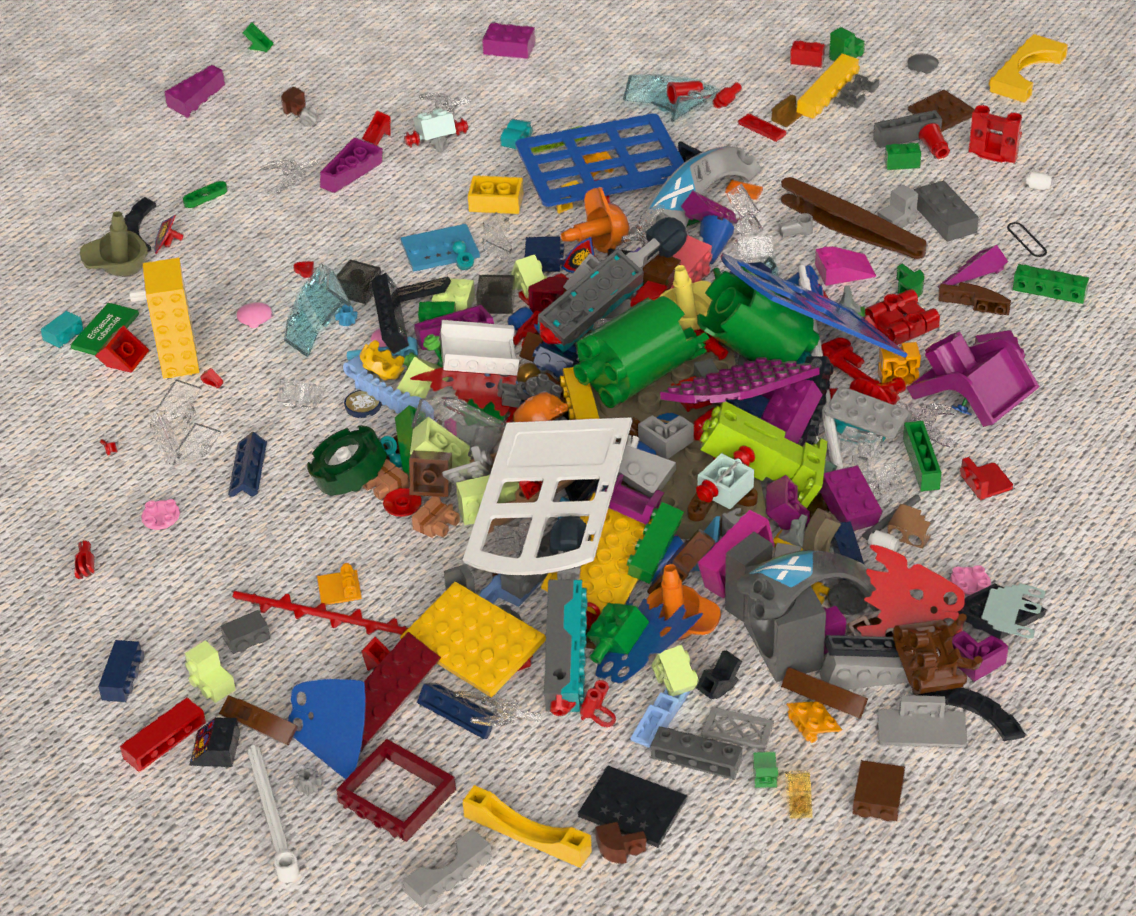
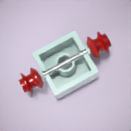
[404,108,468,148]
[696,446,755,509]

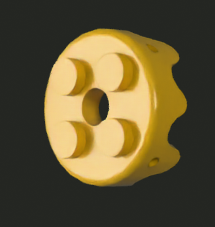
[359,340,404,381]

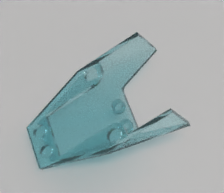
[623,74,721,122]
[284,263,351,357]

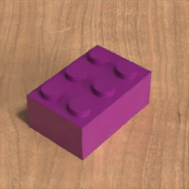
[482,23,536,59]
[820,465,883,531]

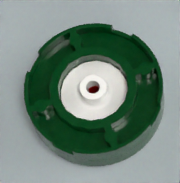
[307,425,387,496]

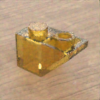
[785,770,813,819]

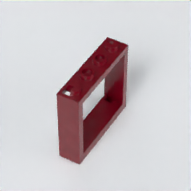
[336,739,456,842]

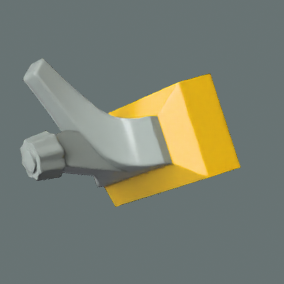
[773,514,808,551]

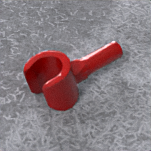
[100,439,118,455]

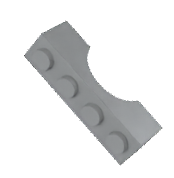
[403,828,492,908]

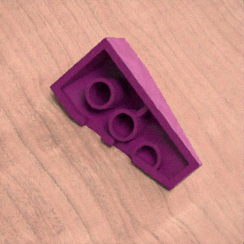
[681,190,745,224]
[937,245,1008,289]

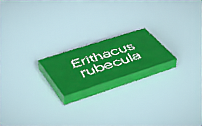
[70,302,139,355]

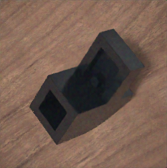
[696,650,742,699]

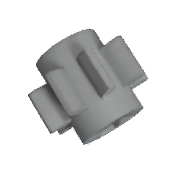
[299,107,319,126]
[294,768,322,796]

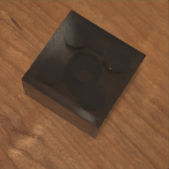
[333,259,382,304]
[476,275,515,314]

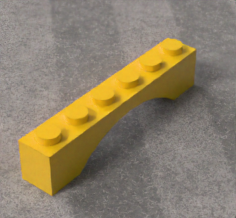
[462,785,592,868]

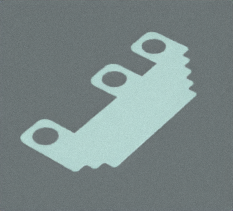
[982,583,1045,639]

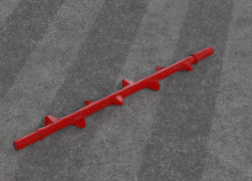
[233,591,408,635]

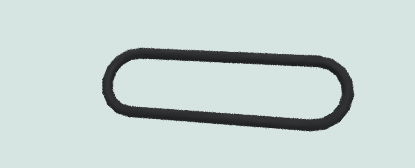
[1007,222,1047,257]

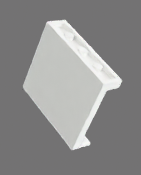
[440,320,519,376]

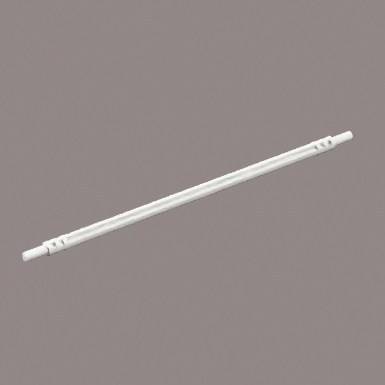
[798,265,843,470]

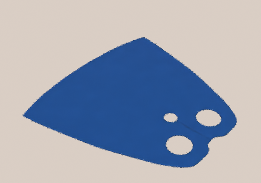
[288,679,365,780]

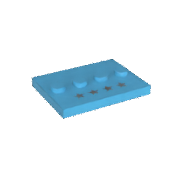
[400,224,480,272]

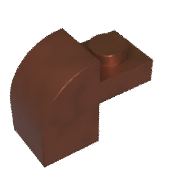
[281,86,306,116]
[595,822,646,864]

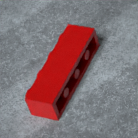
[120,697,206,772]

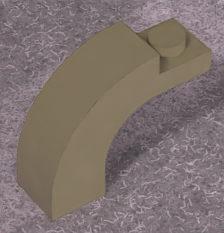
[803,508,841,552]

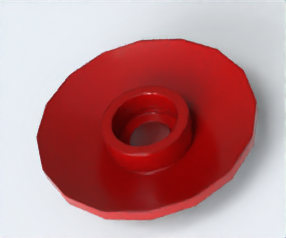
[383,488,422,517]

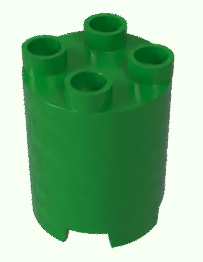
[697,266,820,362]
[573,296,696,408]

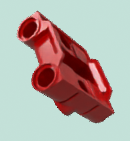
[969,105,1022,164]
[865,289,940,345]

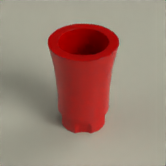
[667,81,704,104]
[919,123,950,159]

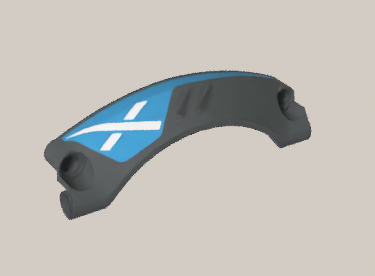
[737,550,880,621]

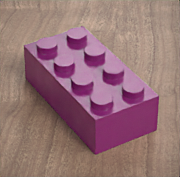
[761,380,823,444]

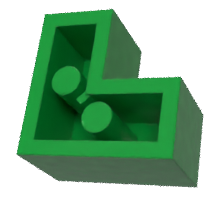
[829,27,865,61]

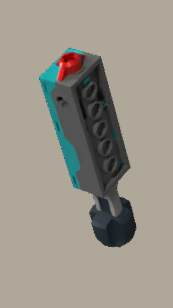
[538,217,687,353]
[544,515,591,716]

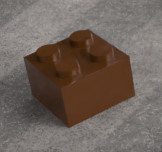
[642,255,681,290]
[409,450,452,497]

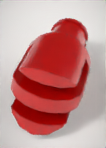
[713,82,742,108]
[694,329,728,360]
[74,540,95,579]

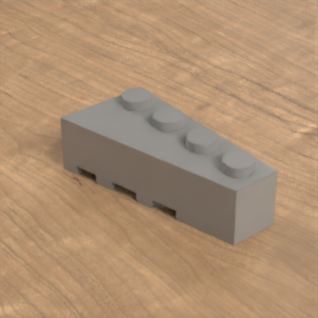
[615,442,676,498]
[820,653,908,690]

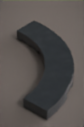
[124,197,157,252]
[916,687,1025,742]

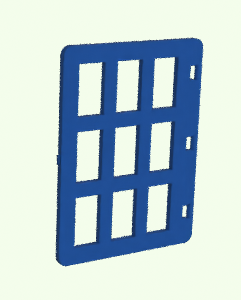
[515,113,685,207]

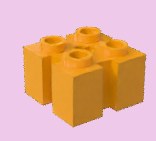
[878,342,921,385]

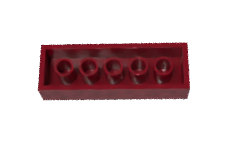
[360,632,441,752]

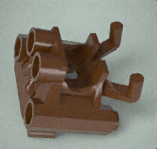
[893,614,983,695]

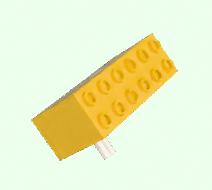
[130,258,199,379]

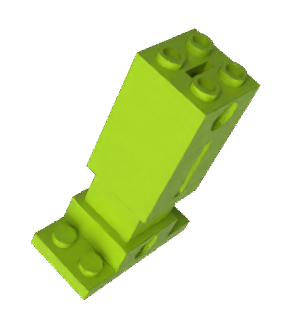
[700,402,828,508]

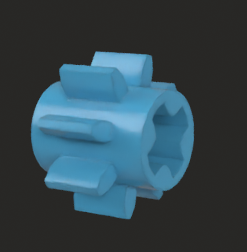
[335,305,357,326]

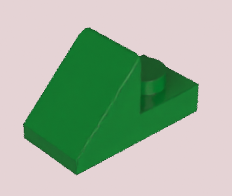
[242,22,274,52]

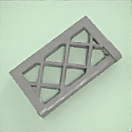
[701,707,774,751]

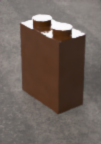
[853,760,905,821]

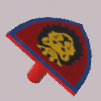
[154,215,184,254]
[561,237,595,273]

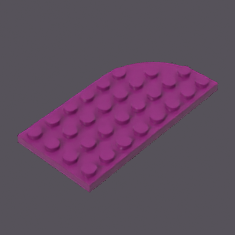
[660,357,820,403]

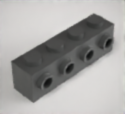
[873,110,942,148]
[500,530,552,599]
[651,726,743,780]

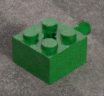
[587,603,649,664]

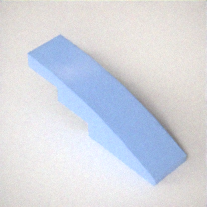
[630,689,690,748]

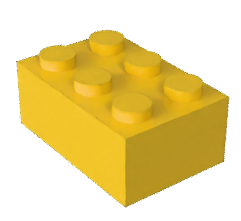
[468,175,524,214]

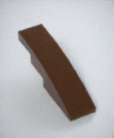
[781,667,868,719]

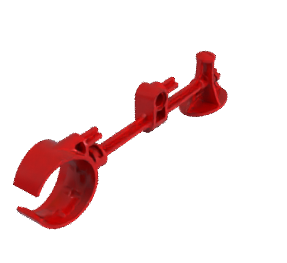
[821,337,906,405]

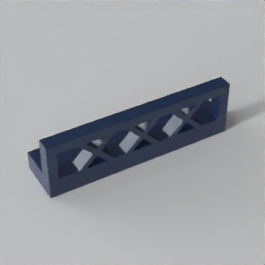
[228,432,267,497]
[417,683,504,739]

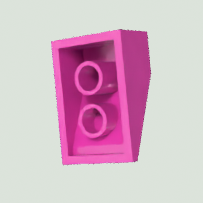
[815,246,876,286]

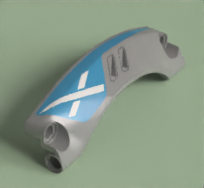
[642,146,761,228]

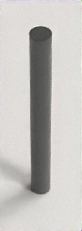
[862,494,921,540]

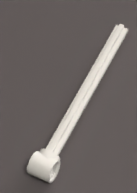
[247,745,299,883]

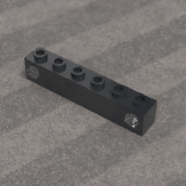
[371,272,409,354]
[798,356,834,447]

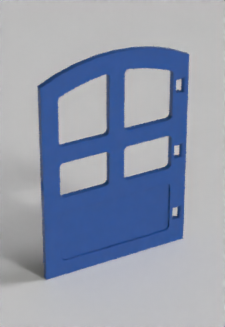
[720,253,907,358]

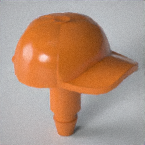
[561,187,629,253]
[513,392,569,422]
[646,564,721,641]

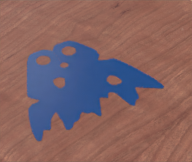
[595,597,703,683]

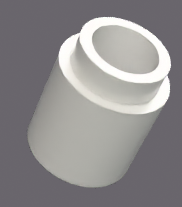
[1026,171,1052,190]
[868,530,899,552]

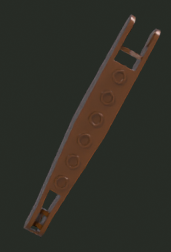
[781,177,927,259]

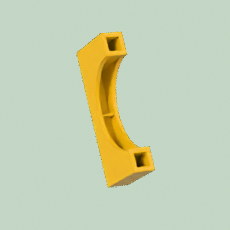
[989,34,1068,103]

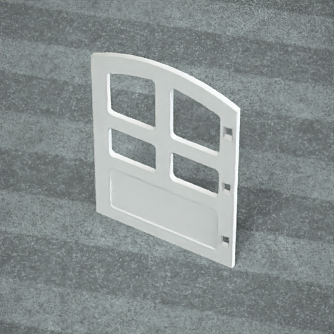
[463,417,632,575]

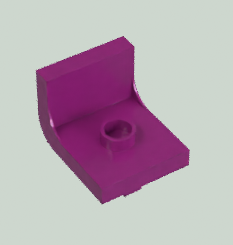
[906,331,1039,427]

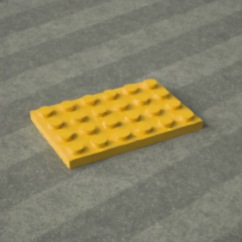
[541,493,652,614]
[400,582,546,698]

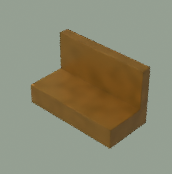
[771,94,803,127]

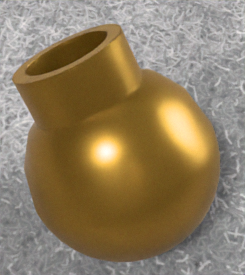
[517,363,541,382]

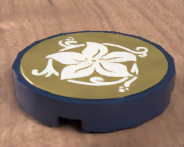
[344,390,381,418]

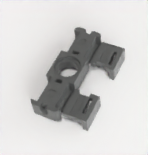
[834,74,879,108]
[497,379,531,408]

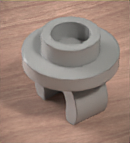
[430,136,448,153]

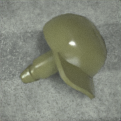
[80,211,148,277]

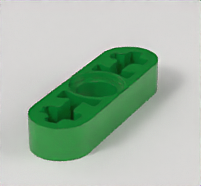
[183,181,228,208]

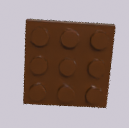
[908,89,974,132]

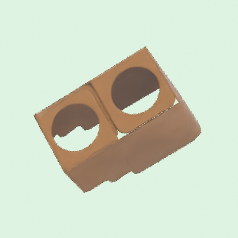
[888,504,931,549]

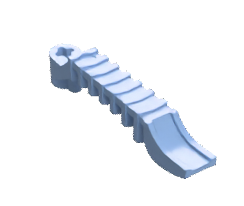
[343,355,432,419]

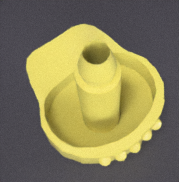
[660,265,712,331]

